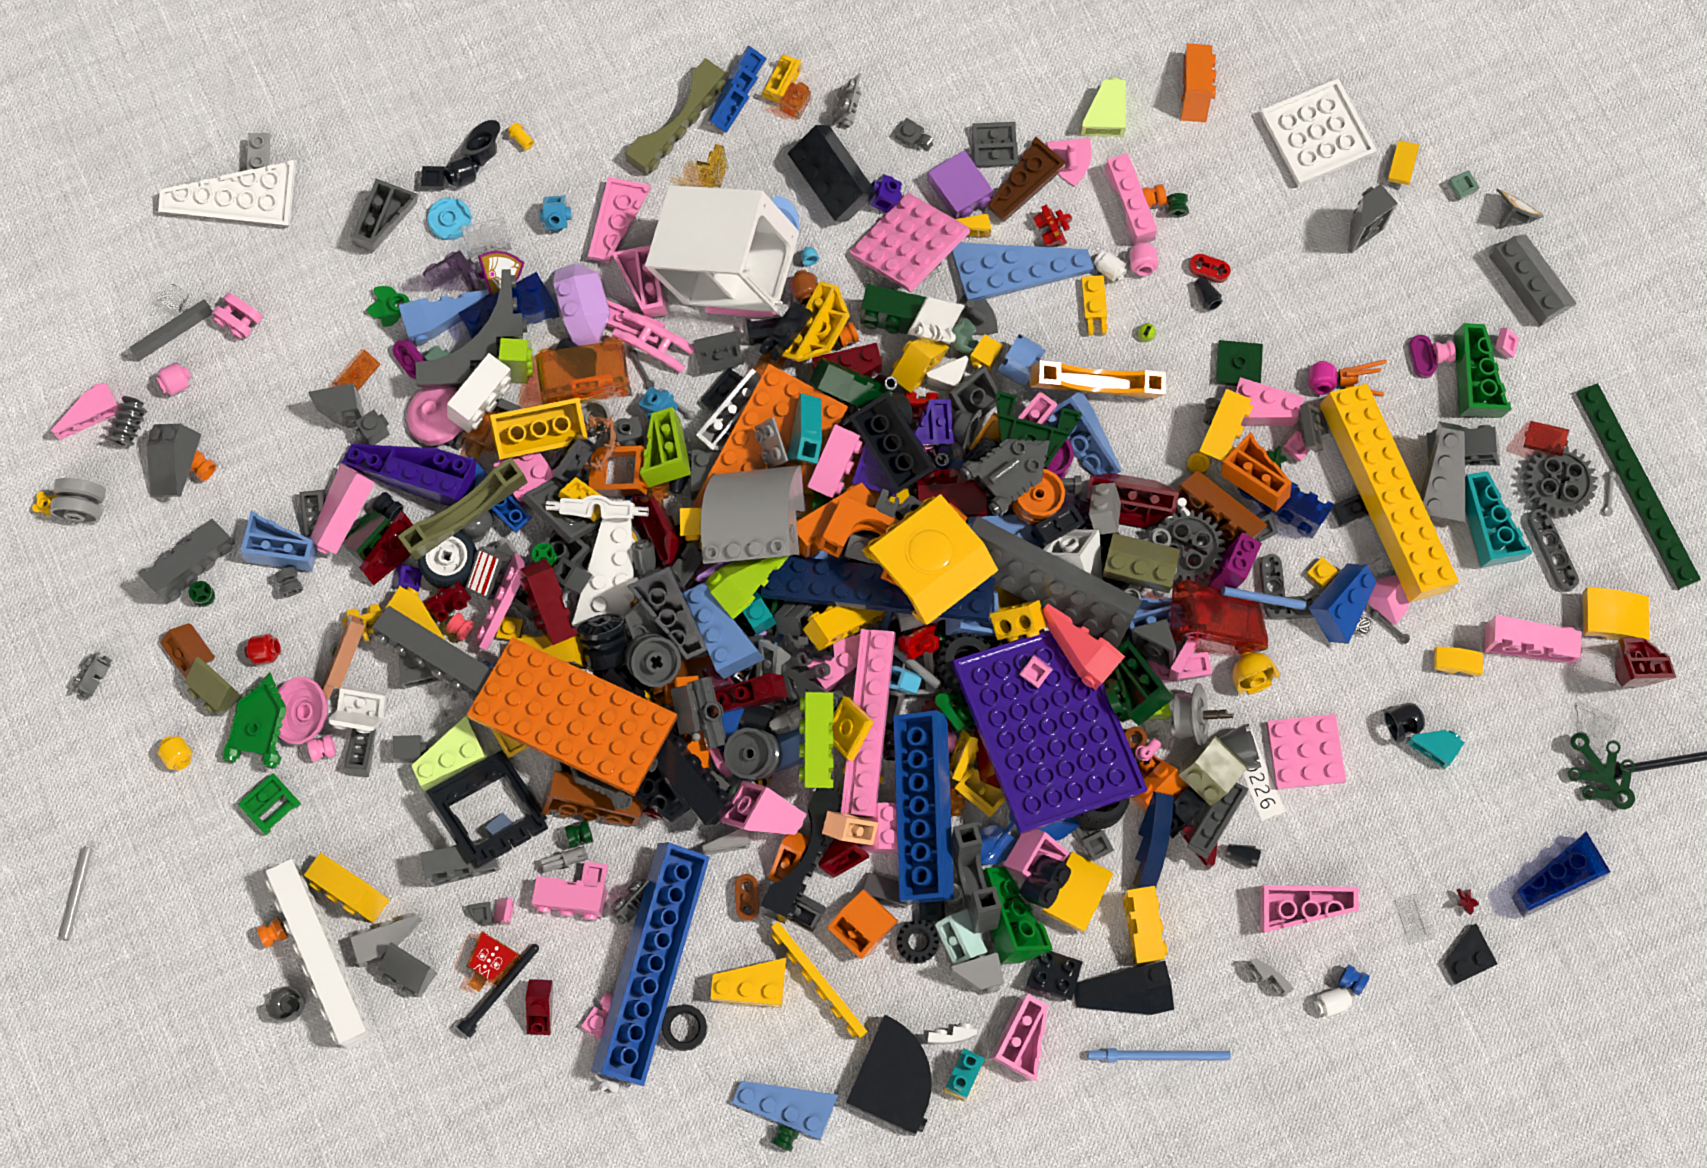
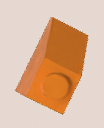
[768,832,811,882]

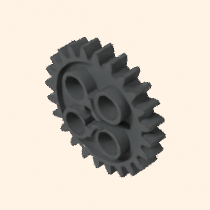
[1523,445,1598,517]
[1156,510,1225,584]

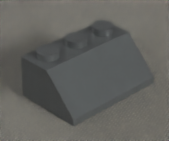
[1348,184,1398,253]

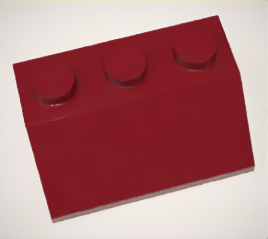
[916,468,987,517]

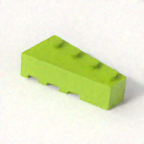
[798,692,833,788]

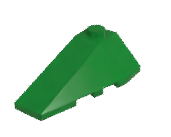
[984,867,1053,964]

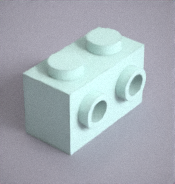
[935,909,987,965]

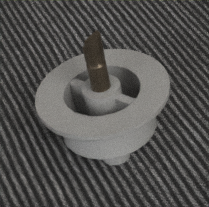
[1169,683,1234,747]

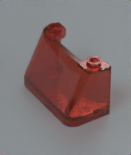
[1170,580,1269,654]

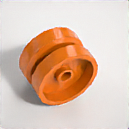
[1011,469,1065,525]

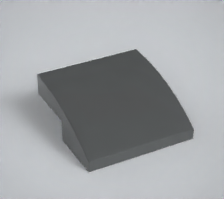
[972,122,1018,166]

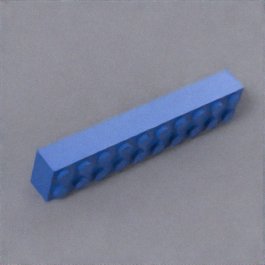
[591,842,710,1086]

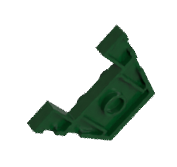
[996,390,1082,469]

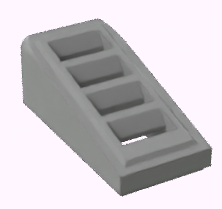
[703,828,750,855]

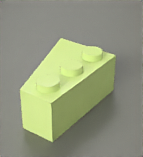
[411,716,486,791]

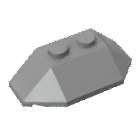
[695,368,762,450]

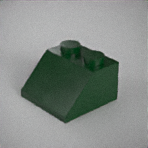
[342,510,392,563]

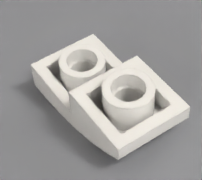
[927,1023,977,1045]

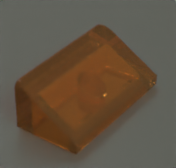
[333,349,381,391]

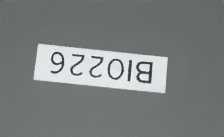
[1243,729,1285,820]

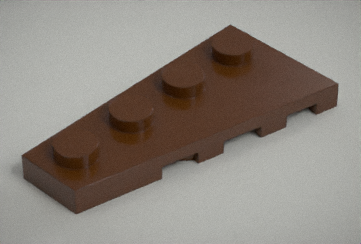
[988,137,1066,222]

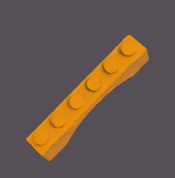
[1030,361,1166,399]

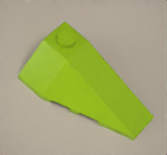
[705,556,789,619]

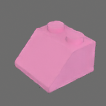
[856,803,898,854]
[1004,829,1071,881]

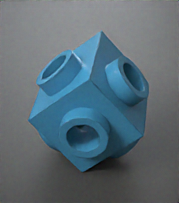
[540,195,572,231]
[638,387,679,419]

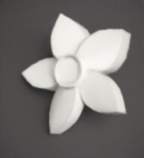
[594,1074,620,1093]

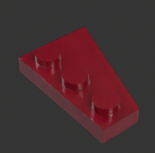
[359,510,413,586]

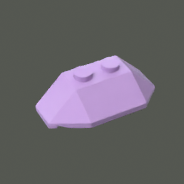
[553,263,611,349]

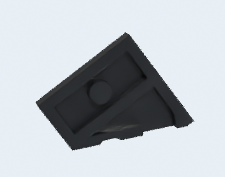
[1443,923,1497,985]

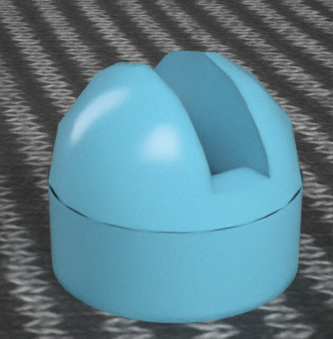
[800,247,819,266]

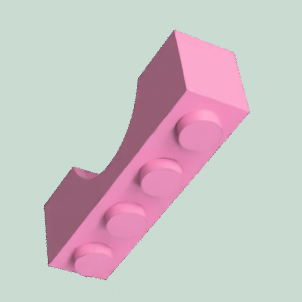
[1105,153,1157,246]

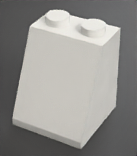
[1043,529,1102,580]

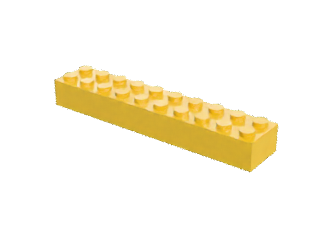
[1319,383,1459,603]

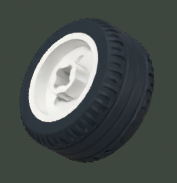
[417,531,477,589]

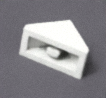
[925,356,968,392]

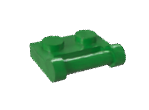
[935,691,976,731]
[238,773,301,835]

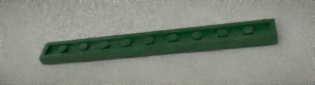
[1576,383,1701,590]

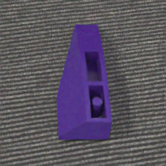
[341,444,476,506]

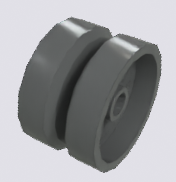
[625,632,681,687]
[724,728,782,781]

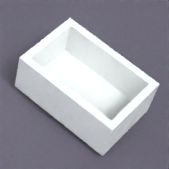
[447,353,511,433]

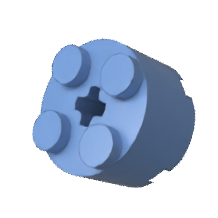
[997,333,1045,386]

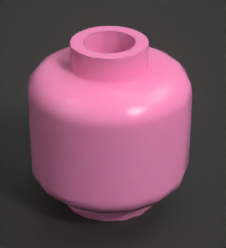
[1129,242,1159,276]
[156,363,191,396]

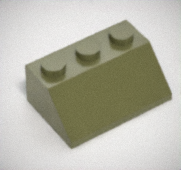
[1102,533,1180,593]

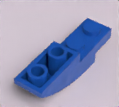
[469,456,532,533]

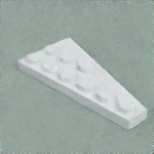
[158,160,296,226]
[572,500,635,637]

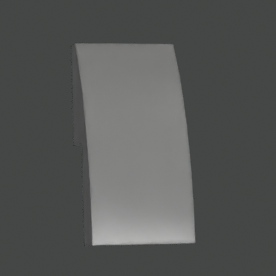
[1248,958,1294,997]

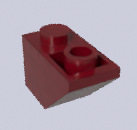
[525,979,553,1035]

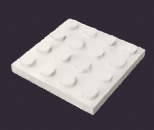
[1260,79,1377,186]

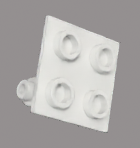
[908,297,964,344]

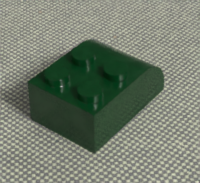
[860,284,927,334]

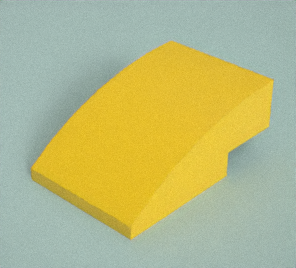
[1583,587,1650,641]
[1042,852,1114,934]

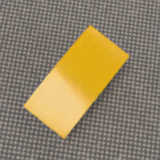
[1388,140,1420,185]
[1434,646,1483,677]

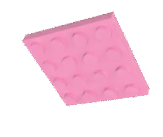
[849,193,970,293]

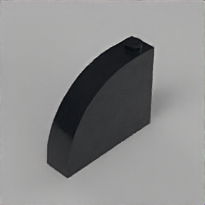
[846,1015,932,1136]

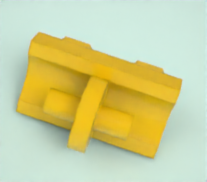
[342,604,383,642]

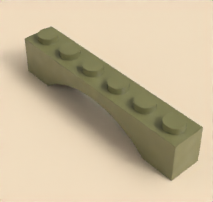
[625,58,726,176]
[398,457,528,561]

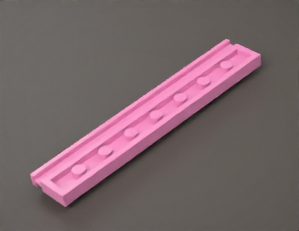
[841,629,896,817]

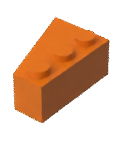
[1180,43,1216,122]
[1222,432,1292,512]

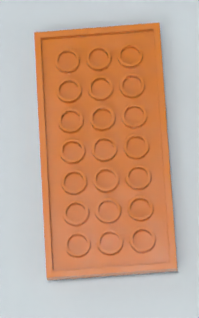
[691,364,848,508]
[467,637,678,796]

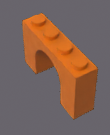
[818,495,899,586]

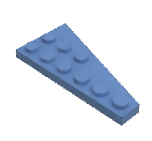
[951,242,1094,301]

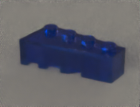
[1237,481,1335,539]

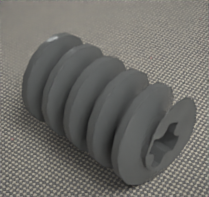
[106,396,148,446]

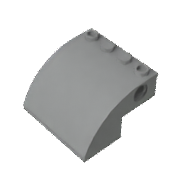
[701,466,805,564]

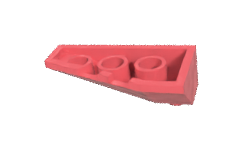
[1042,604,1125,690]

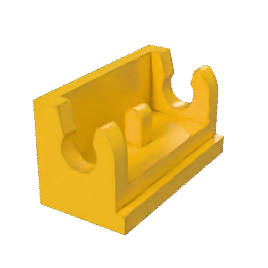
[762,54,801,106]
[955,766,1005,818]

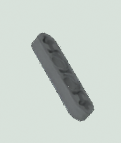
[1528,509,1579,592]

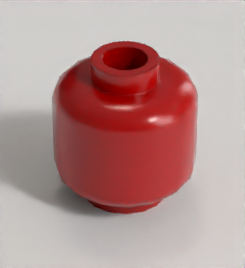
[244,634,281,665]

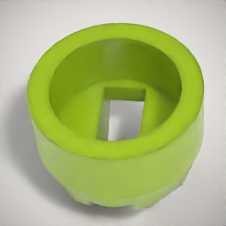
[1138,323,1156,342]

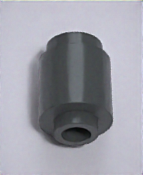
[631,540,657,575]

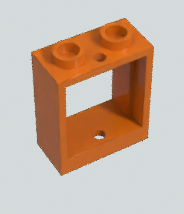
[588,445,648,497]

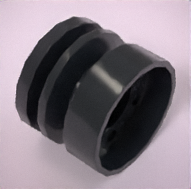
[577,613,630,670]

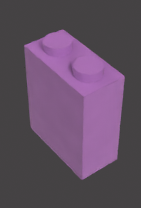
[927,150,993,219]

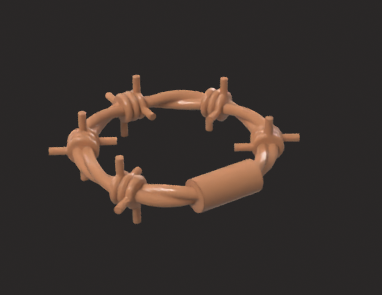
[579,414,620,472]

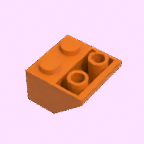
[1131,755,1188,811]
[827,889,899,960]

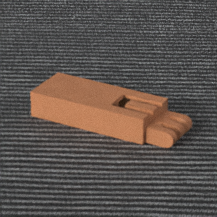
[321,614,365,700]

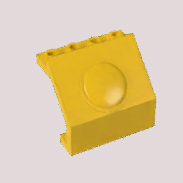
[862,494,998,625]

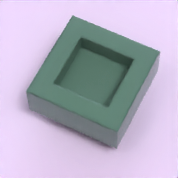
[1448,170,1480,200]

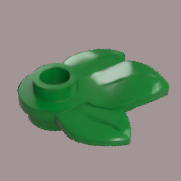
[366,286,410,327]

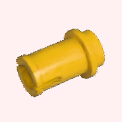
[508,122,535,151]

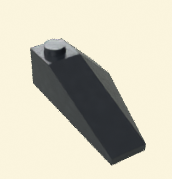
[634,766,691,823]
[1073,961,1174,1015]

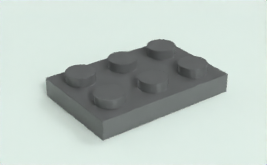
[523,477,602,544]

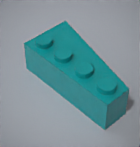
[1465,471,1533,568]

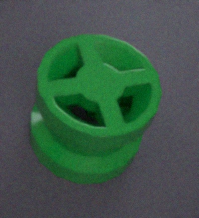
[532,543,557,567]

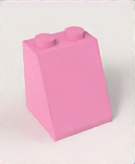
[720,781,807,835]

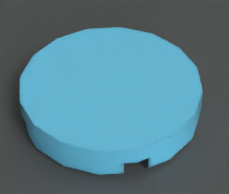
[427,197,471,240]

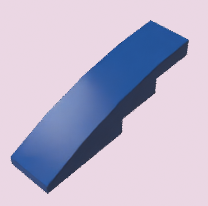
[708,46,767,133]

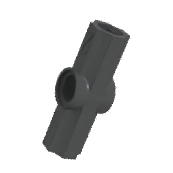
[690,677,727,750]

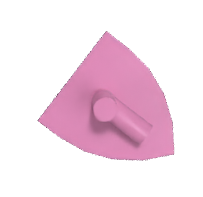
[1047,138,1091,187]

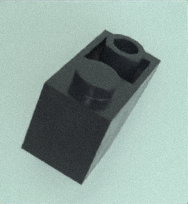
[1170,786,1206,838]

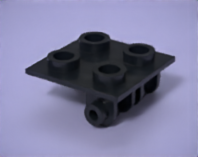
[1026,951,1083,1001]

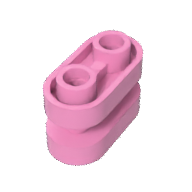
[212,292,263,339]

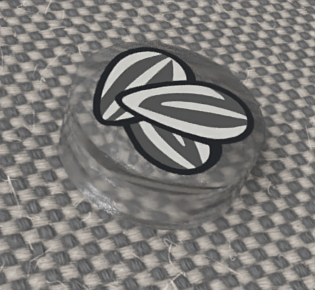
[1353,614,1373,637]

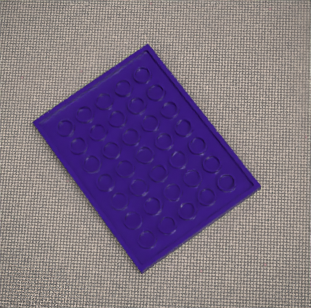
[951,631,1148,835]

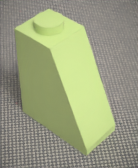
[1081,78,1126,137]

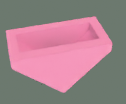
[1367,574,1409,625]

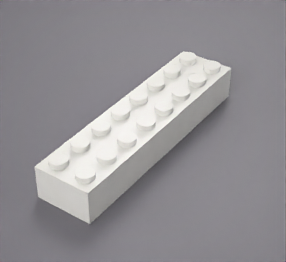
[265,859,374,1048]

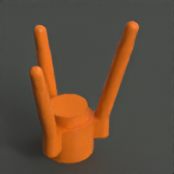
[1338,360,1387,396]

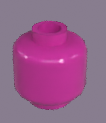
[1308,361,1337,395]

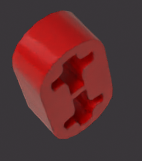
[1189,254,1231,283]

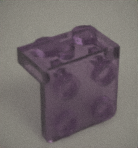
[423,250,480,291]

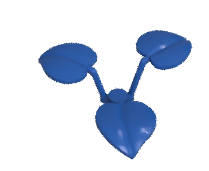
[980,812,1079,865]

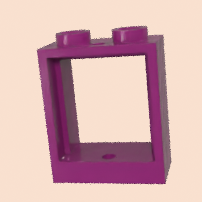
[1206,532,1262,600]

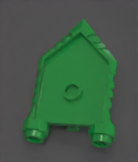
[221,672,287,769]

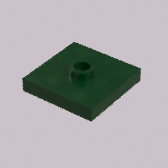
[1216,340,1263,386]

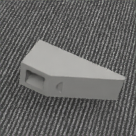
[350,913,423,967]

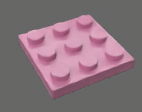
[1266,714,1346,790]

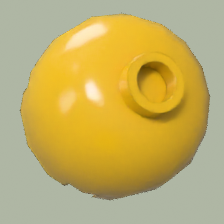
[1232,652,1279,695]

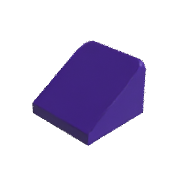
[392,564,422,592]

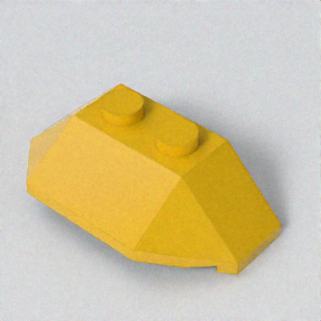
[780,281,850,362]

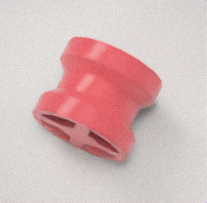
[446,612,474,641]

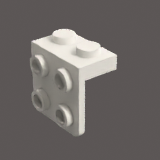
[328,686,387,733]

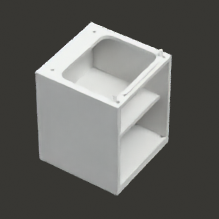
[645,185,799,312]

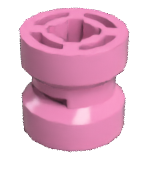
[307,734,336,762]

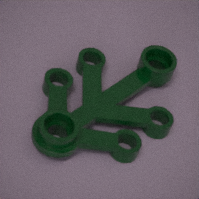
[1568,732,1635,809]

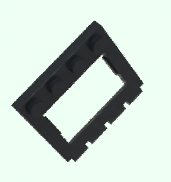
[424,750,548,868]

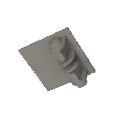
[832,73,861,128]
[754,417,788,469]

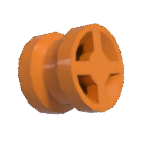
[837,321,859,348]

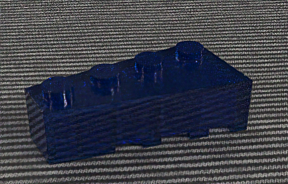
[458,272,560,340]
[1511,831,1611,918]

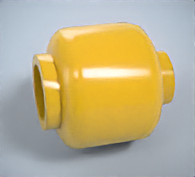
[157,736,193,771]

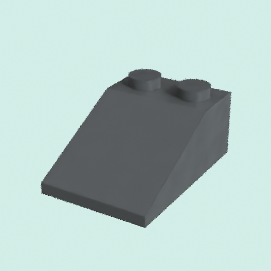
[147,423,202,497]

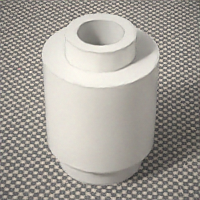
[1093,250,1127,282]
[1315,988,1352,1018]

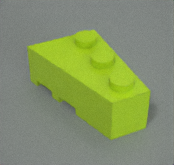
[499,338,534,384]
[640,406,691,488]

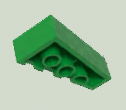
[1454,323,1512,418]

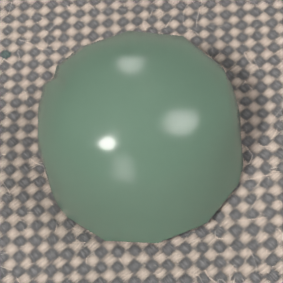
[951,318,978,354]

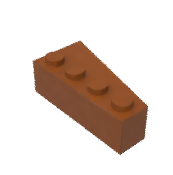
[1176,470,1267,549]
[541,771,643,827]

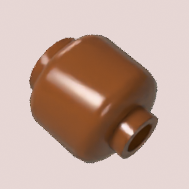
[789,270,818,304]

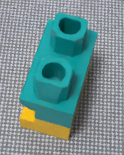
[944,1048,985,1101]

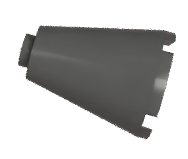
[1218,723,1261,769]

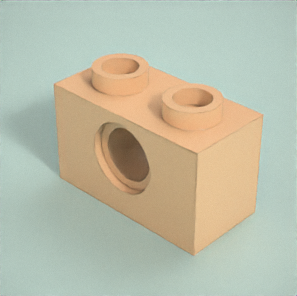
[822,811,879,845]

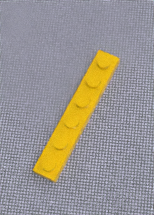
[771,921,868,1040]

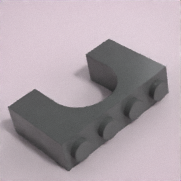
[952,822,1002,934]

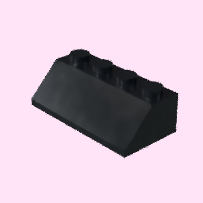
[849,392,938,493]

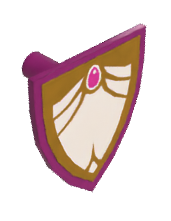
[478,251,524,298]

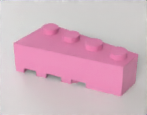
[1483,615,1582,663]

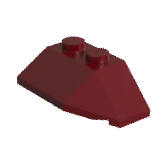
[1086,473,1179,528]
[631,496,683,568]
[1614,638,1677,687]

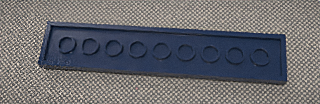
[760,556,995,623]

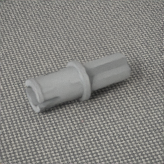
[541,846,588,872]

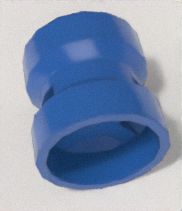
[1338,964,1370,996]

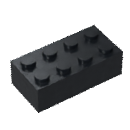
[787,125,877,221]

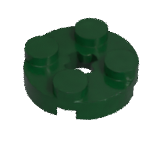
[1103,677,1131,723]

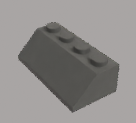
[1490,234,1577,327]

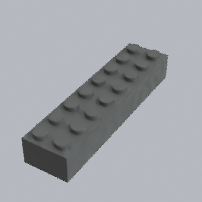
[971,516,1142,648]

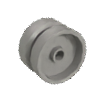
[49,478,106,523]

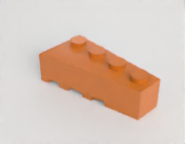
[797,482,877,558]

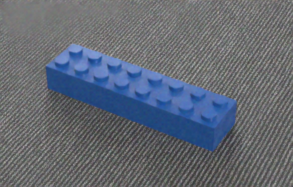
[894,710,954,904]

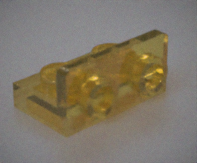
[696,144,728,188]

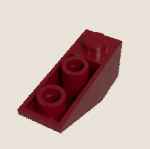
[715,673,788,713]

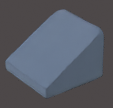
[485,813,513,835]

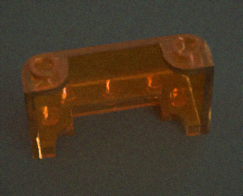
[535,337,632,405]

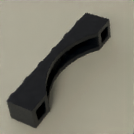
[759,788,843,924]

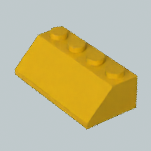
[488,398,588,460]

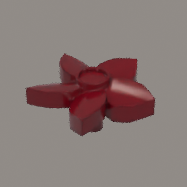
[1457,888,1479,915]

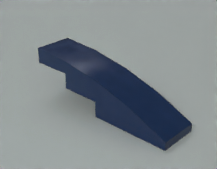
[1132,791,1174,888]

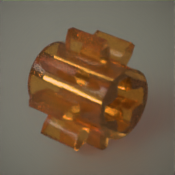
[950,789,966,817]

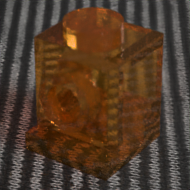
[780,82,811,119]

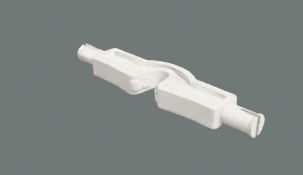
[546,495,649,519]

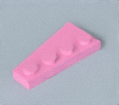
[588,177,651,264]
[476,553,525,650]

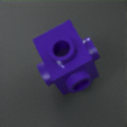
[868,174,902,213]

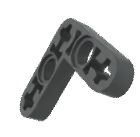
[1260,554,1319,620]

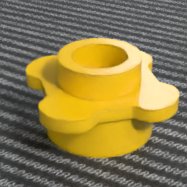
[32,491,57,516]

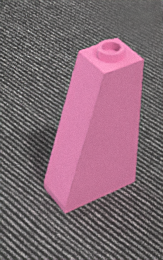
[310,463,375,554]

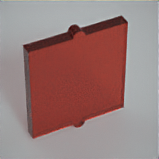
[1523,421,1569,456]

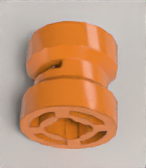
[1142,184,1167,208]
[189,450,217,482]
[256,917,288,948]

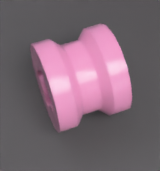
[1432,340,1456,364]

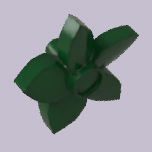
[1267,446,1288,469]

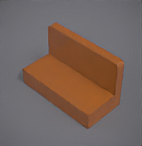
[160,623,215,678]

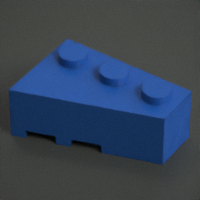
[1309,563,1377,644]

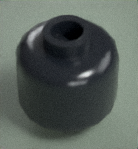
[444,156,478,188]

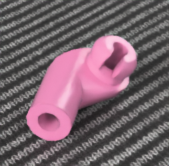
[1135,738,1161,761]

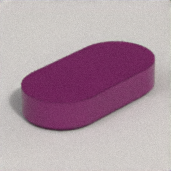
[1408,335,1437,378]

